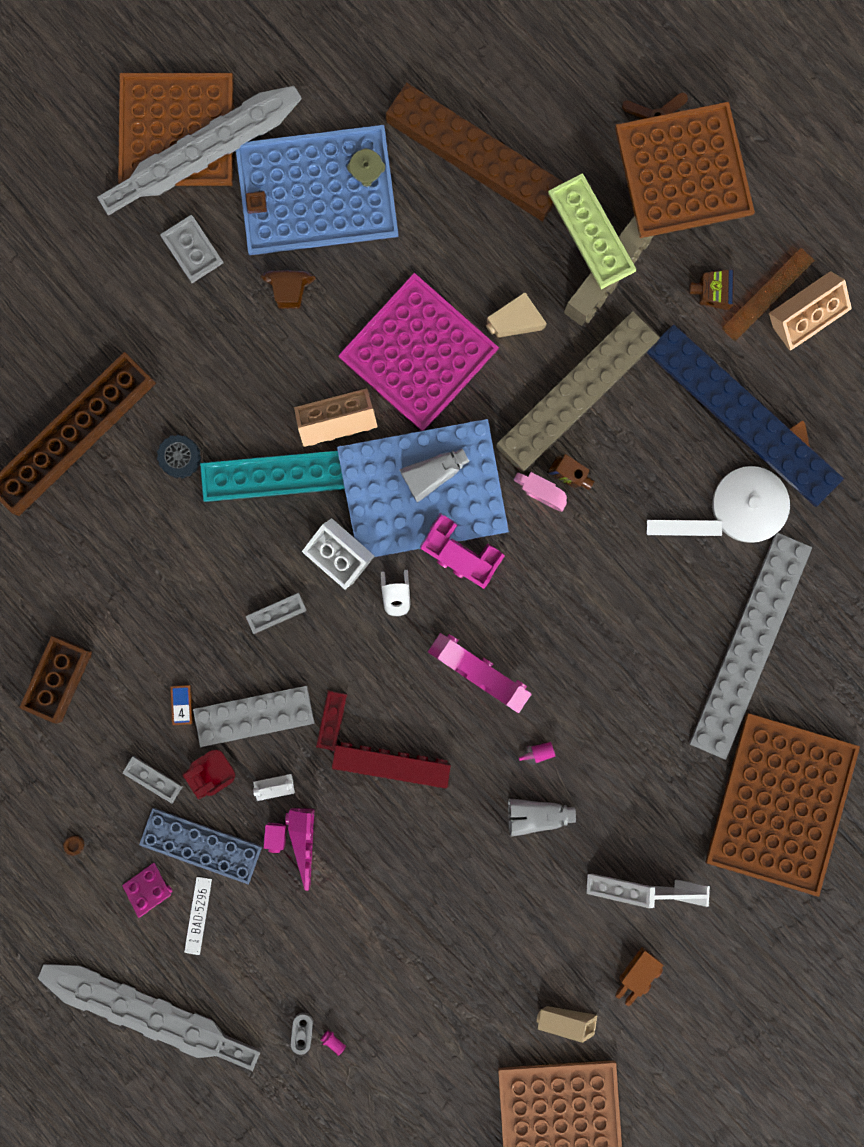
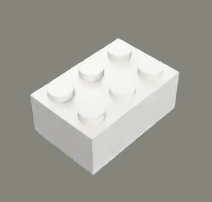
[302,518,375,590]

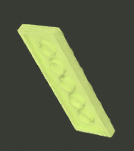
[548,173,636,289]

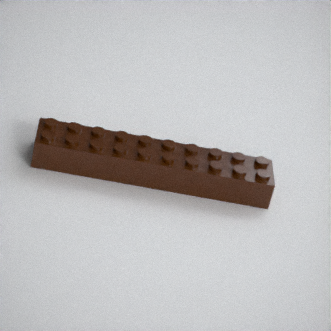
[386,82,564,222]
[0,352,156,516]

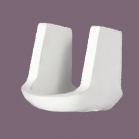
[381,570,411,616]

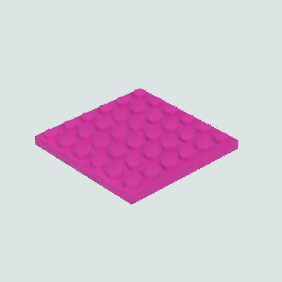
[338,273,499,431]

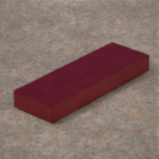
[316,690,347,751]

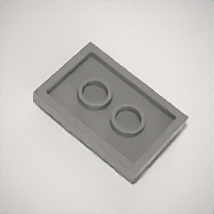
[160,215,223,283]

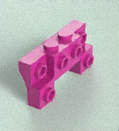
[420,513,505,589]

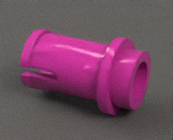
[320,1030,346,1056]

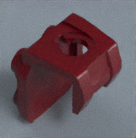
[182,750,235,799]

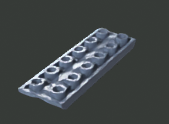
[139,808,262,885]

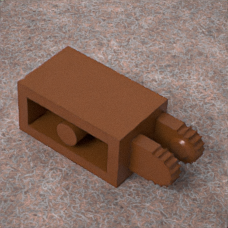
[615,947,664,1007]

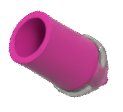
[519,742,556,765]

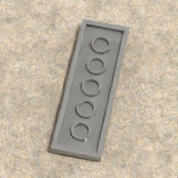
[193,686,315,747]

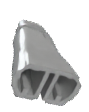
[399,449,469,503]
[508,799,576,837]

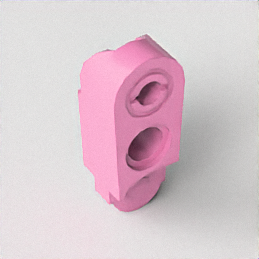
[514,472,567,512]

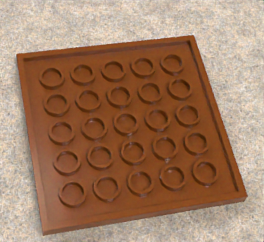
[118,73,233,186]
[615,102,755,238]

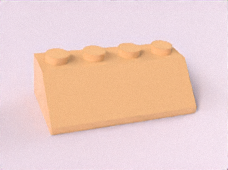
[769,271,852,351]
[294,388,377,446]

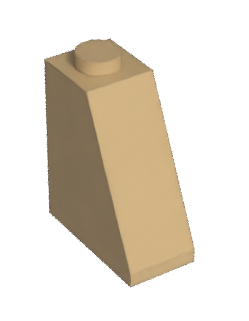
[486,293,547,338]
[537,1006,597,1043]

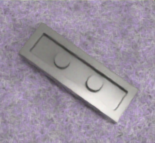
[246,593,307,634]
[123,756,183,804]

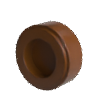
[63,835,85,856]

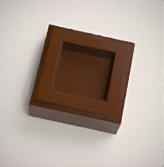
[246,191,267,214]

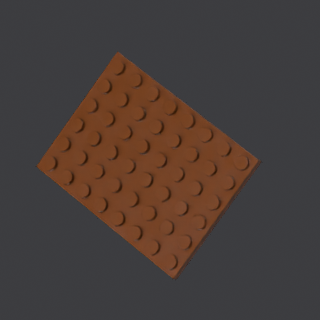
[705,713,860,897]

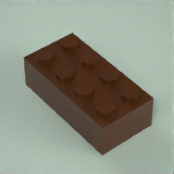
[19,636,93,723]

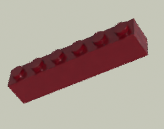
[332,742,451,789]

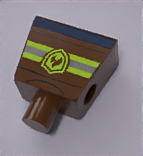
[689,269,734,310]
[547,454,595,490]

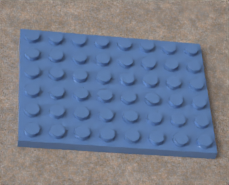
[236,125,399,255]
[337,419,509,557]

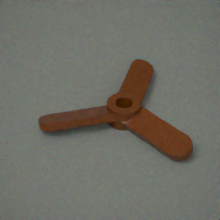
[622,93,688,119]

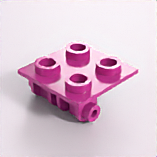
[122,863,173,918]

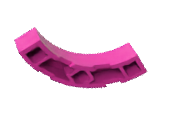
[428,633,531,713]

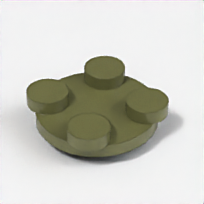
[347,148,385,187]

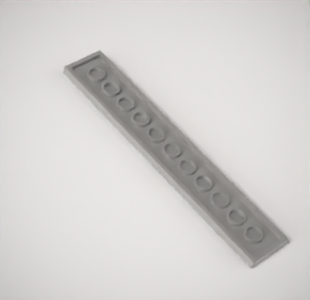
[689,533,812,760]

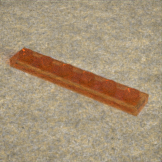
[722,248,815,341]

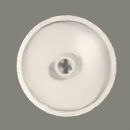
[712,466,790,543]

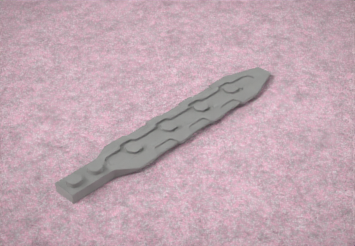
[97,86,302,216]
[38,964,261,1071]

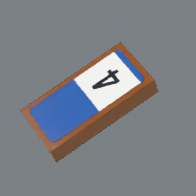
[171,685,193,725]

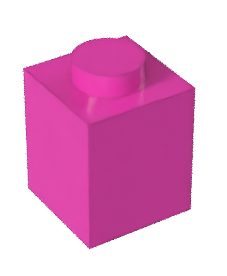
[264,823,287,853]

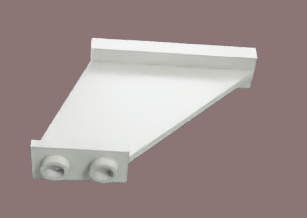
[587,874,710,908]

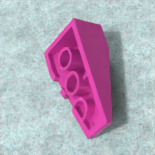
[285,808,314,891]

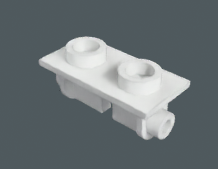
[253,774,295,801]

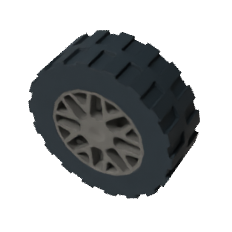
[157,435,201,478]

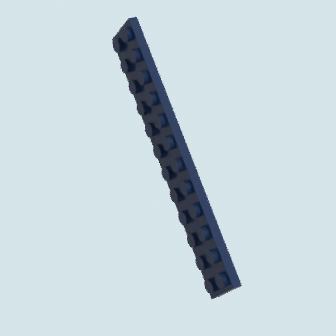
[647,324,844,507]

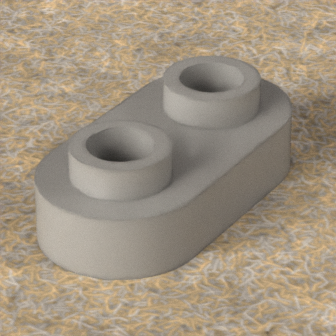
[291,1013,313,1055]

